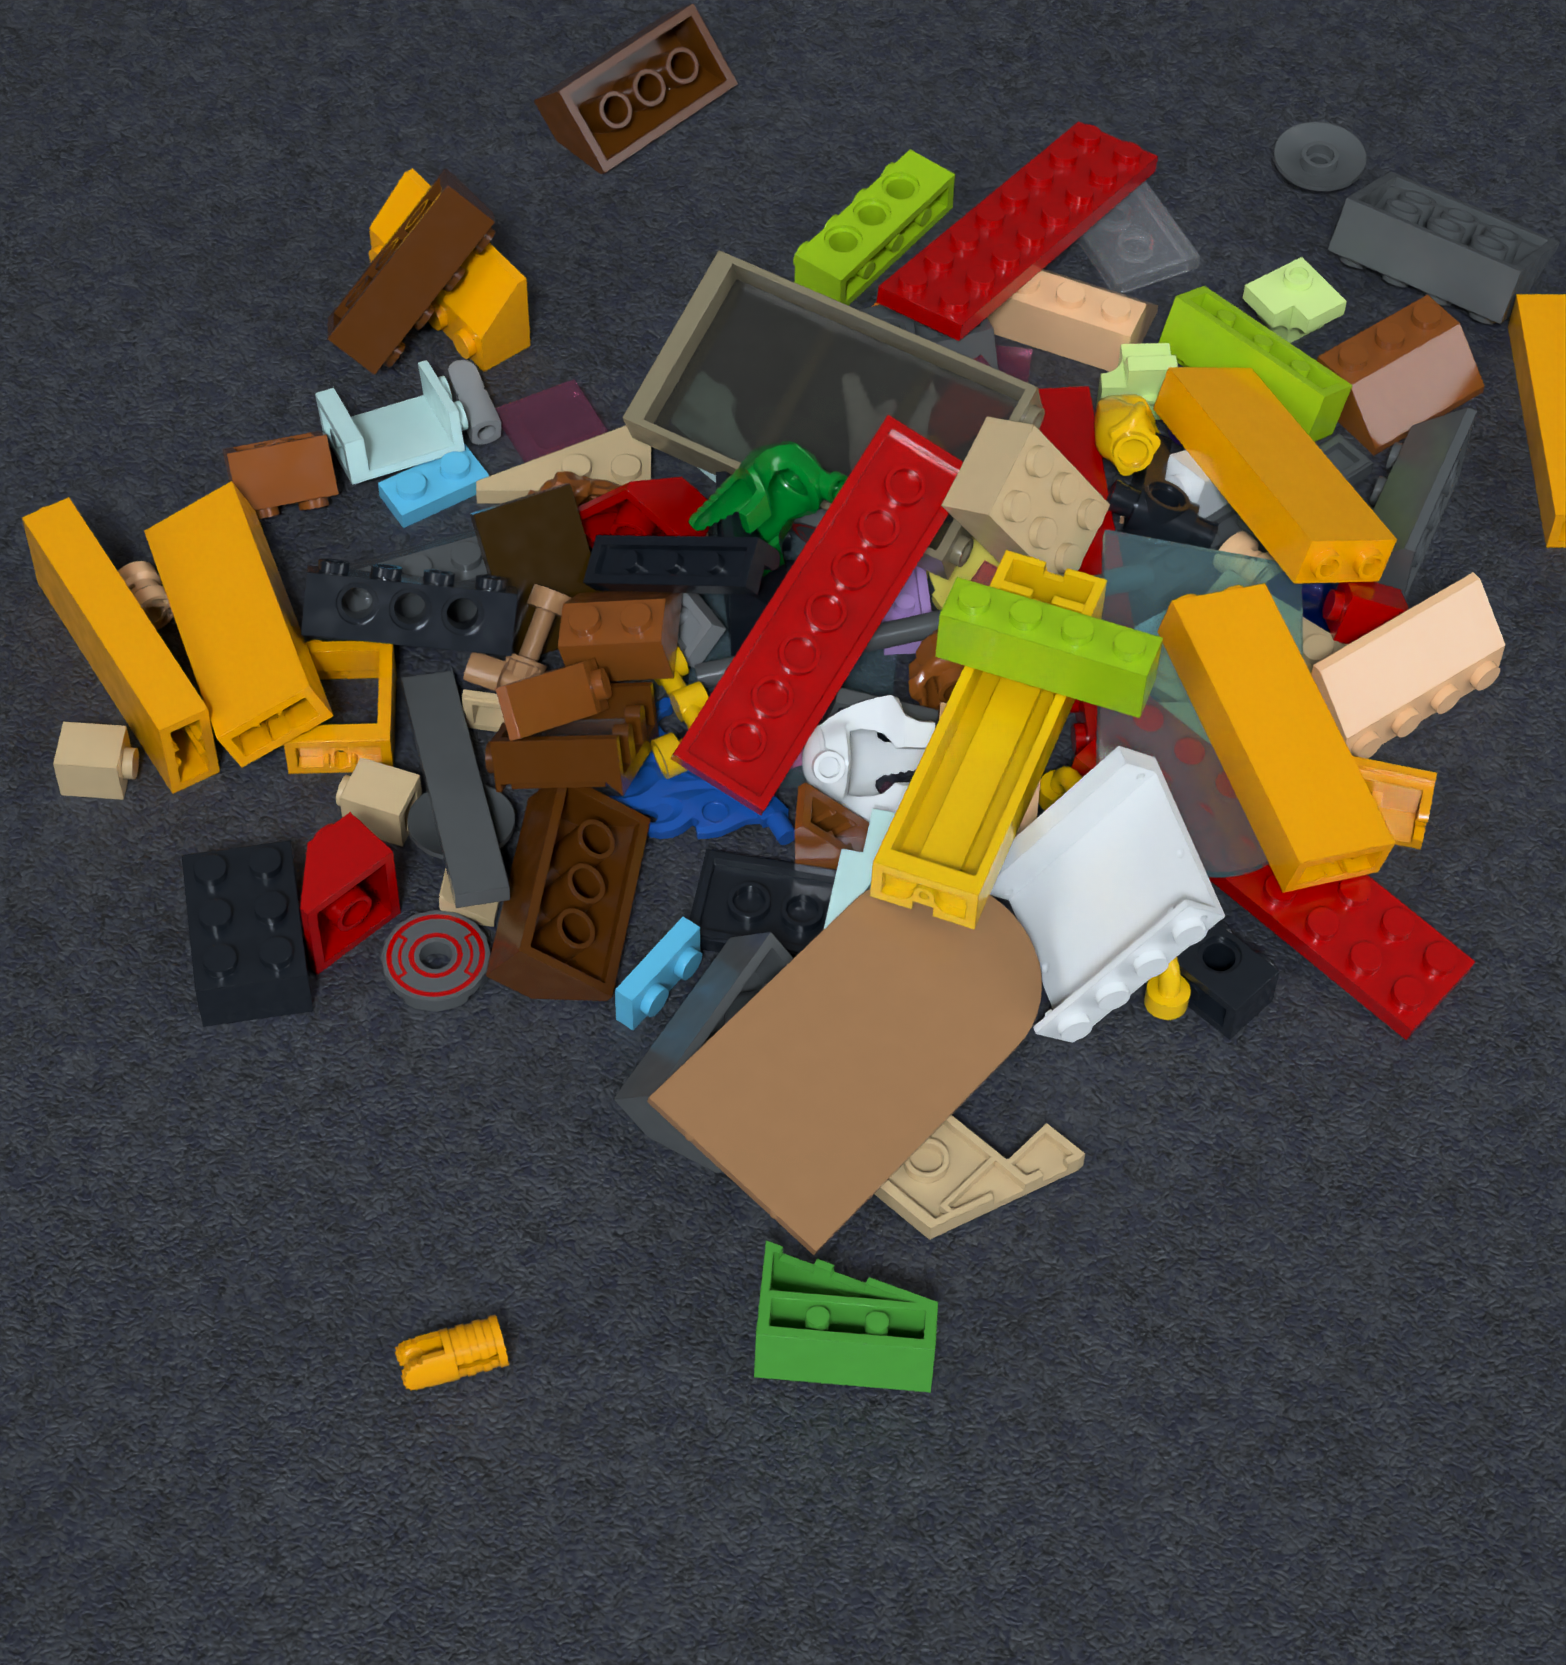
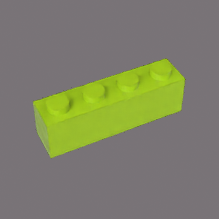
[1158,286,1353,442]
[935,577,1163,718]

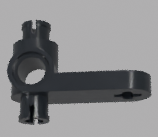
[1106,432,1219,553]

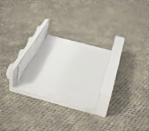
[990,746,1225,1043]

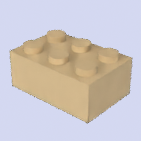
[941,417,1110,576]

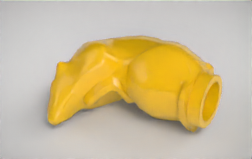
[1094,394,1161,476]

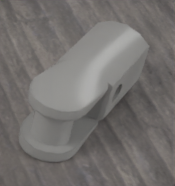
[448,360,502,445]

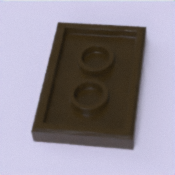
[470,483,602,655]

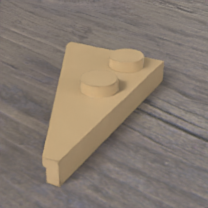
[476,426,652,504]

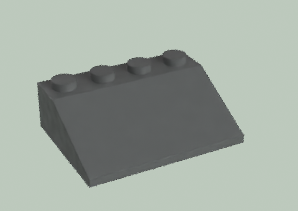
[1328,171,1560,324]

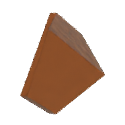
[795,782,869,870]

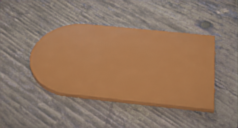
[647,888,1042,1255]

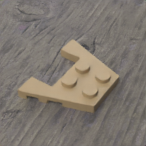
[875,1115,1085,1240]

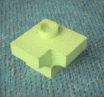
[1243,257,1347,343]
[1096,343,1178,420]

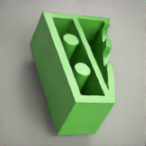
[754,1241,938,1393]

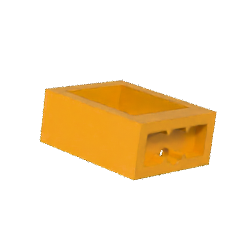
[284,640,397,774]

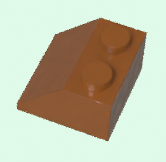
[223,430,338,519]
[558,591,682,681]

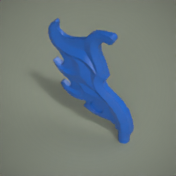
[609,697,795,845]

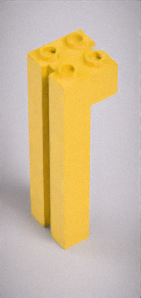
[870,550,1107,929]

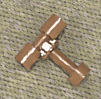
[463,584,571,692]

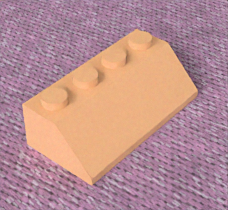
[987,269,1158,372]
[1311,572,1505,759]

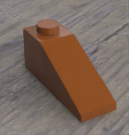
[495,658,612,741]

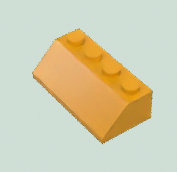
[368,168,531,372]

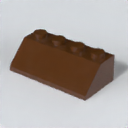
[533,3,738,174]
[327,168,496,375]
[486,787,651,1001]

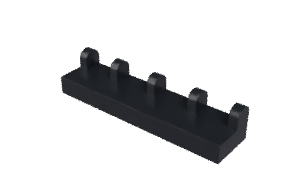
[583,535,780,595]

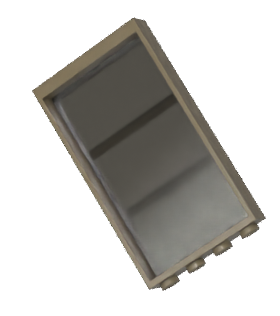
[622,250,1045,580]

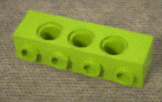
[793,149,955,306]

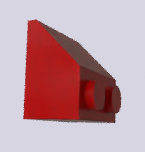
[577,477,710,548]
[300,812,401,975]

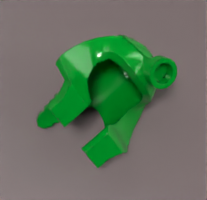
[688,441,848,577]

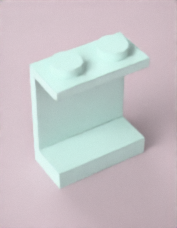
[315,360,468,485]

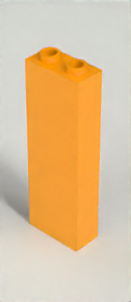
[1508,294,1566,548]
[1153,367,1397,584]
[144,481,334,768]
[22,497,220,794]
[1157,583,1396,893]

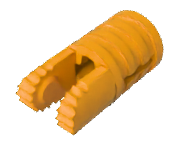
[395,1314,509,1391]

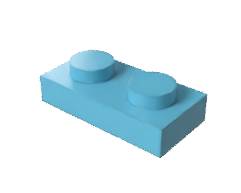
[378,444,489,528]
[615,917,702,1031]

